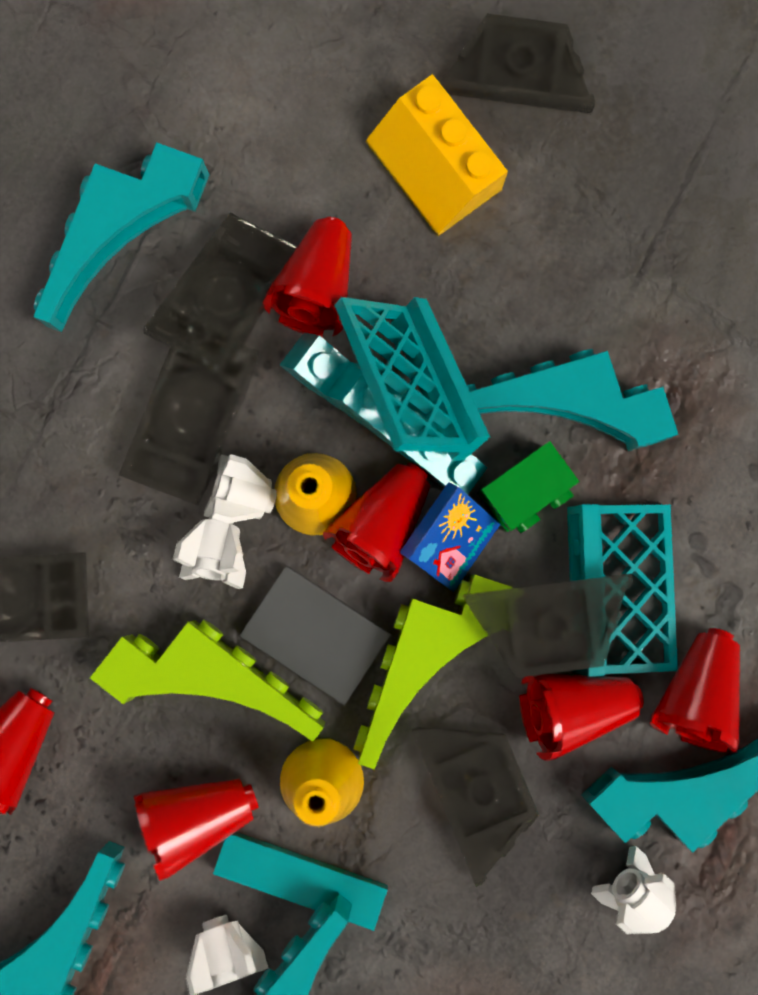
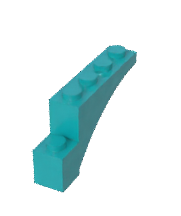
[33,142,209,332]
[280,333,488,495]
[467,349,679,451]
[581,739,758,853]
[0,841,125,995]
[253,894,352,995]

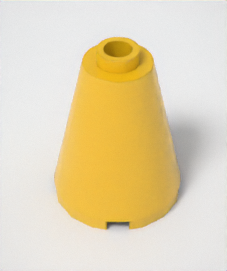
[274,453,356,535]
[280,739,364,826]

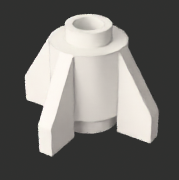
[204,454,277,523]
[173,515,246,589]
[591,846,676,934]
[186,915,268,995]

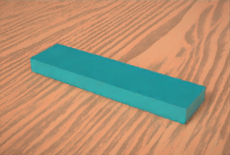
[213,832,388,931]

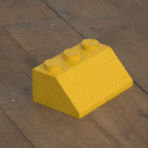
[366,74,508,236]

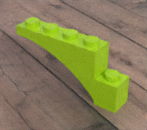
[353,574,523,770]
[90,619,325,742]

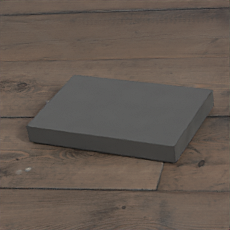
[240,566,391,705]

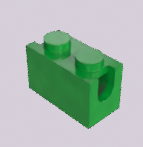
[478,441,580,534]

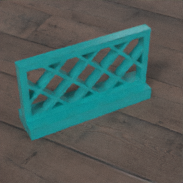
[334,297,490,461]
[567,504,678,677]

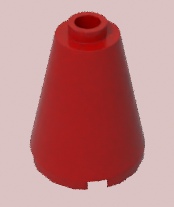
[263,217,352,337]
[323,463,430,582]
[650,628,740,753]
[519,673,644,761]
[0,687,55,815]
[133,778,259,881]

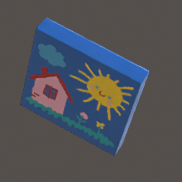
[400,482,500,592]

